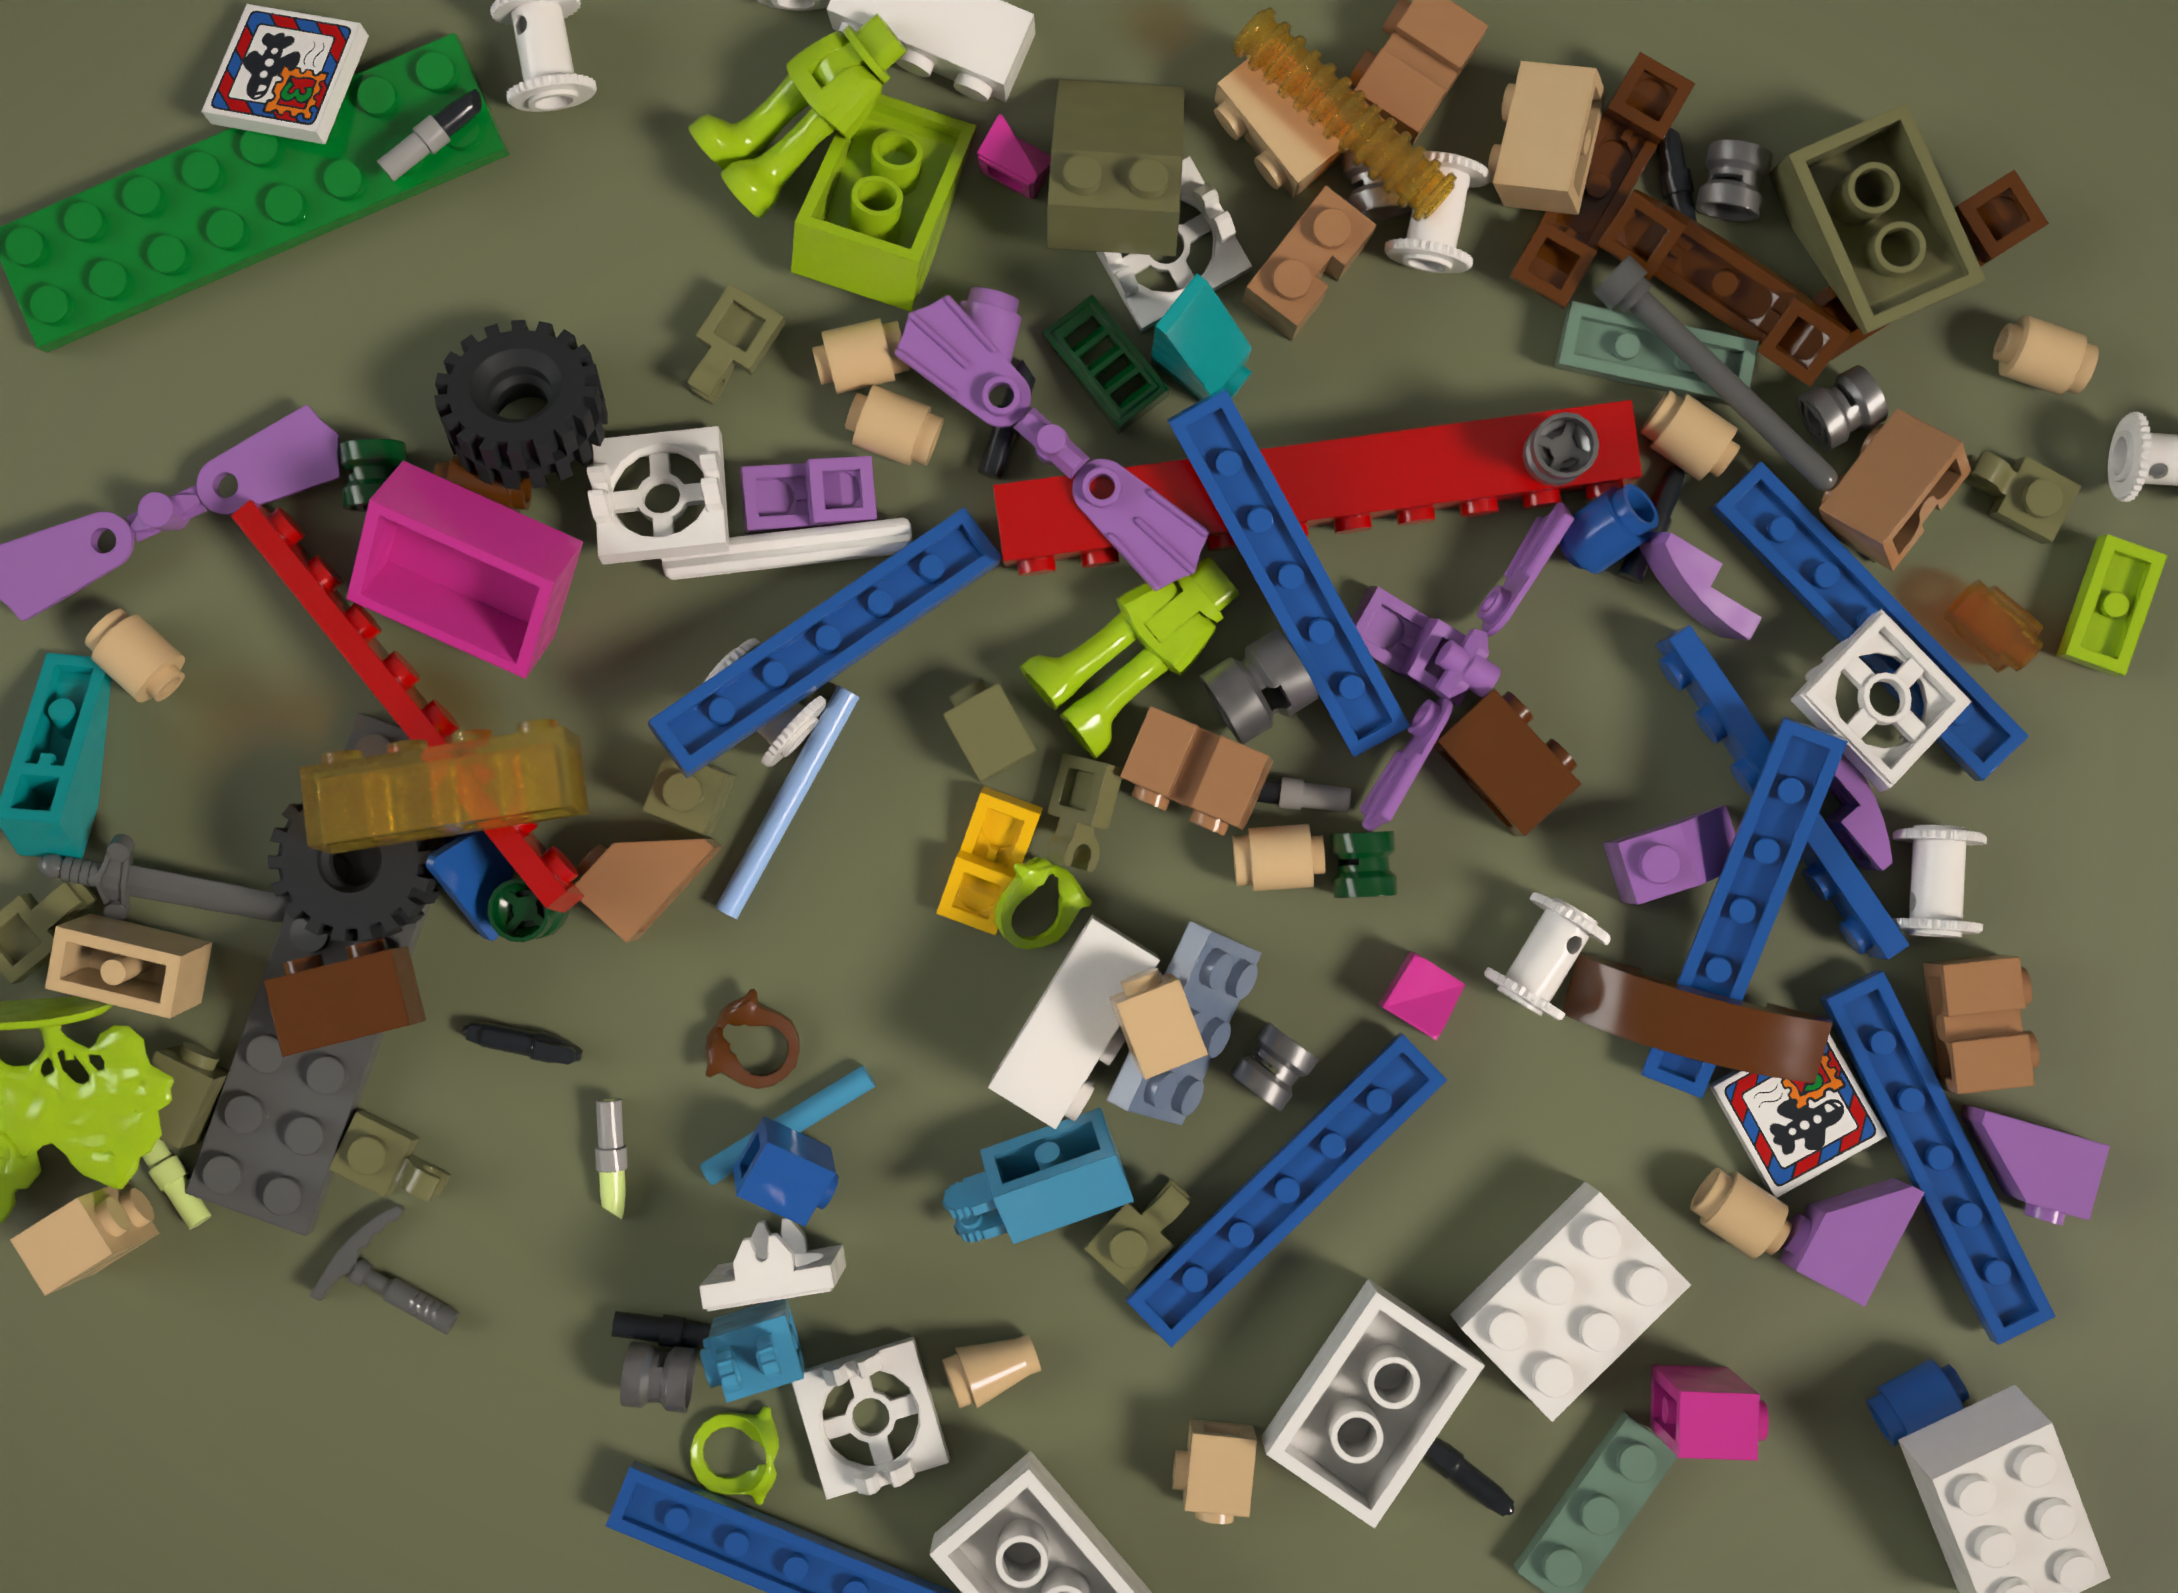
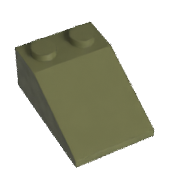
[1047,79,1185,256]
[1769,103,1986,335]

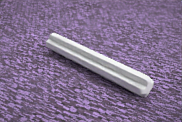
[661,517,913,580]

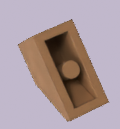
[575,839,723,943]

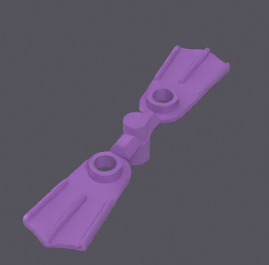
[895,295,1209,591]
[0,405,342,621]
[1360,502,1574,832]

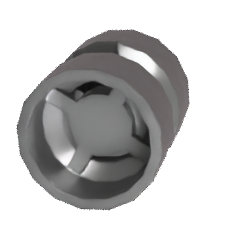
[1200,628,1319,745]

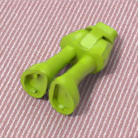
[688,13,907,219]
[1019,556,1239,759]

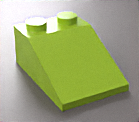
[791,94,977,312]

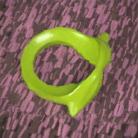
[994,856,1092,950]
[690,1406,779,1506]

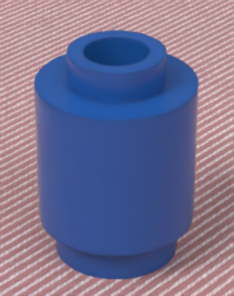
[1560,484,1659,574]
[1866,1358,1970,1447]

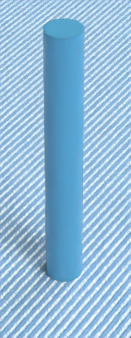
[700,1065,876,1186]

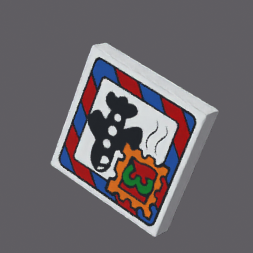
[201,4,369,144]
[1708,1033,1887,1198]

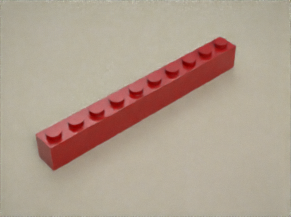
[993,400,1642,576]

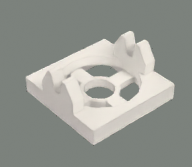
[1096,156,1252,333]
[587,426,730,565]
[1790,609,1972,792]
[699,1218,846,1311]
[792,1336,950,1500]

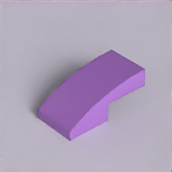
[739,456,877,533]
[1639,532,1762,640]
[1352,586,1490,706]
[1824,755,1893,871]

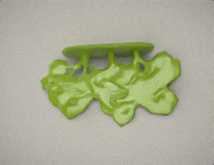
[0,996,174,1224]

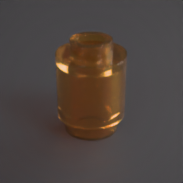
[1943,579,2044,673]

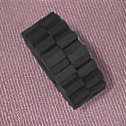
[434,320,608,490]
[268,778,446,942]

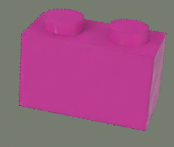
[1650,1365,1769,1461]

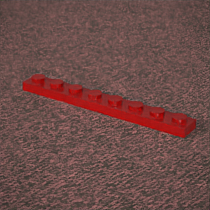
[231,499,584,913]

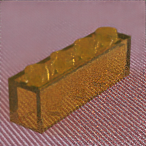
[299,719,589,854]

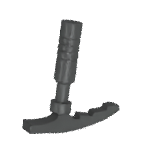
[310,1205,460,1335]

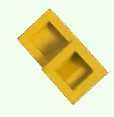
[936,786,1043,936]

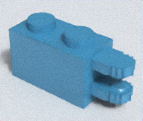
[942,1107,1134,1244]
[700,1299,804,1403]

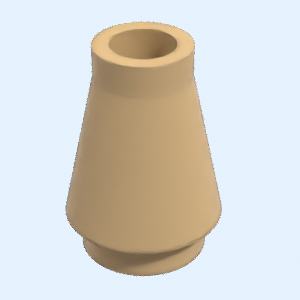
[942,1334,1041,1409]

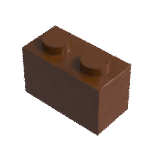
[1433,689,1581,836]
[264,938,426,1057]

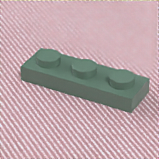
[1554,301,1759,405]
[1513,1411,1678,1593]

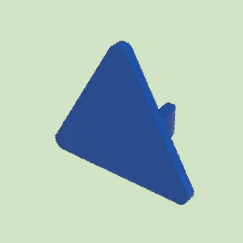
[426,805,526,941]

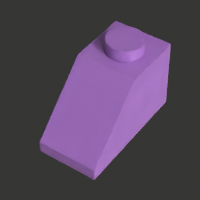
[1603,805,1735,905]
[1961,1104,2110,1226]
[1779,1178,1925,1307]

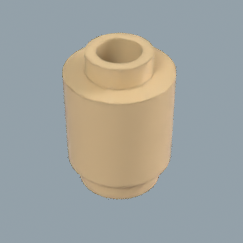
[1993,315,2099,395]
[812,318,910,394]
[845,385,944,466]
[1640,390,1740,481]
[85,608,185,702]
[1232,824,1325,892]
[1690,1167,1792,1259]

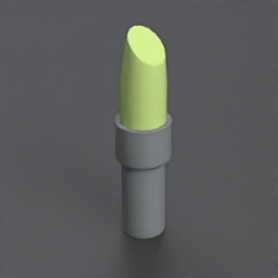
[595,1097,628,1220]

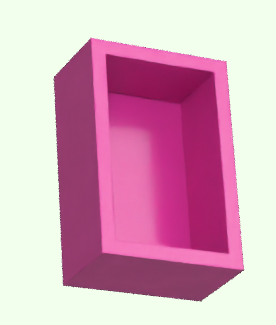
[346,461,583,679]

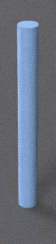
[715,685,860,919]

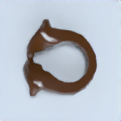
[705,988,800,1089]

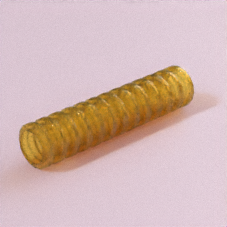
[1232,7,1458,222]

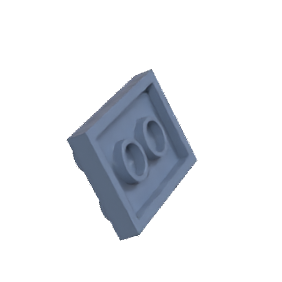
[1107,921,1262,1126]

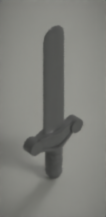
[38,834,289,922]

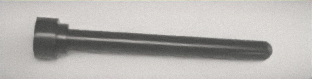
[1593,255,1837,490]

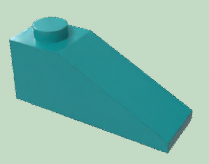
[1150,273,1253,401]
[0,653,112,859]

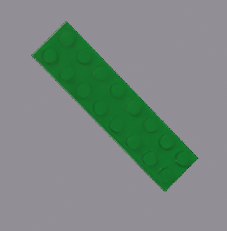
[0,32,510,353]

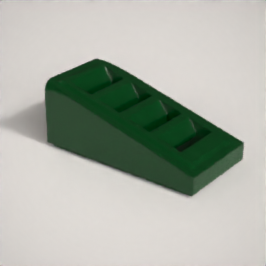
[1042,295,1170,435]

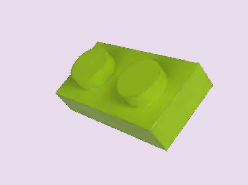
[2056,534,2168,677]

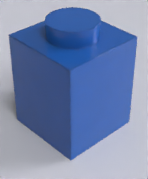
[733,1116,839,1227]

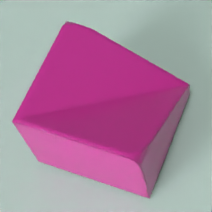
[977,114,1051,200]
[1377,951,1466,1041]

